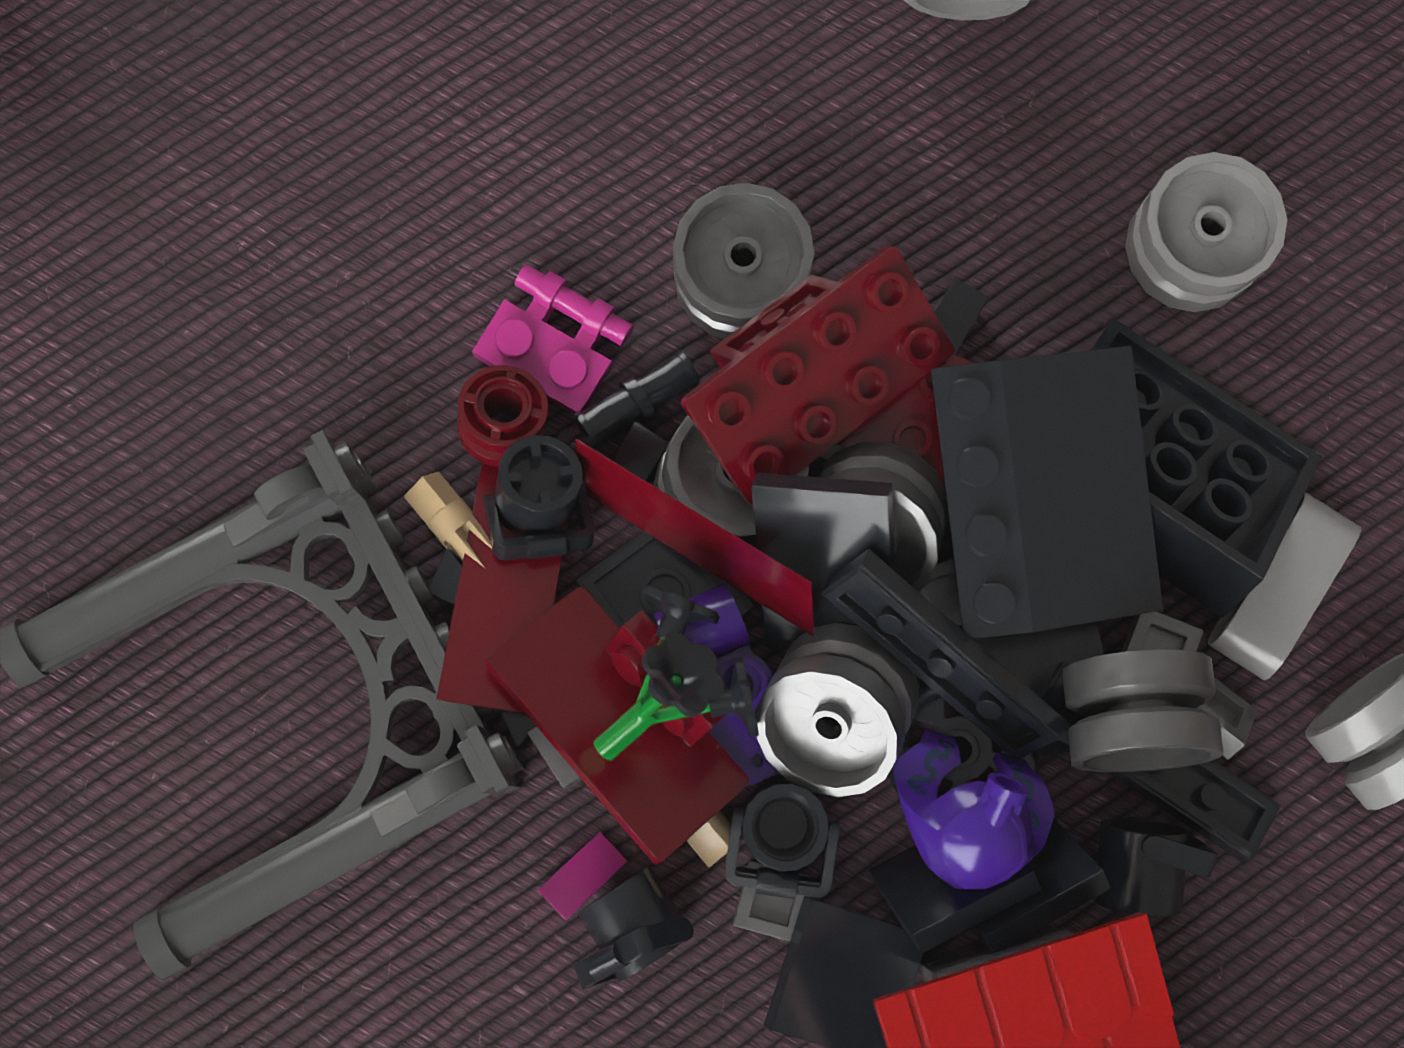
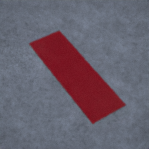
[575,438,814,637]
[436,447,579,713]

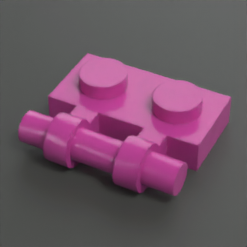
[472,264,634,414]

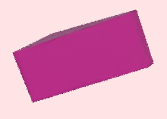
[538,832,627,921]

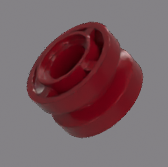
[457,365,548,467]

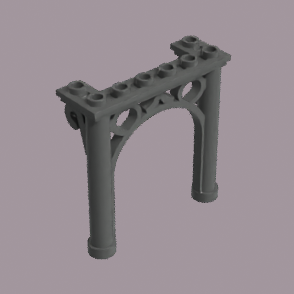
[0,430,524,980]

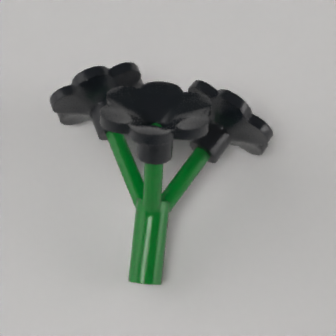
[593,585,759,761]

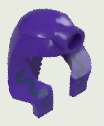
[893,728,1055,889]

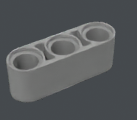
[1208,492,1361,681]

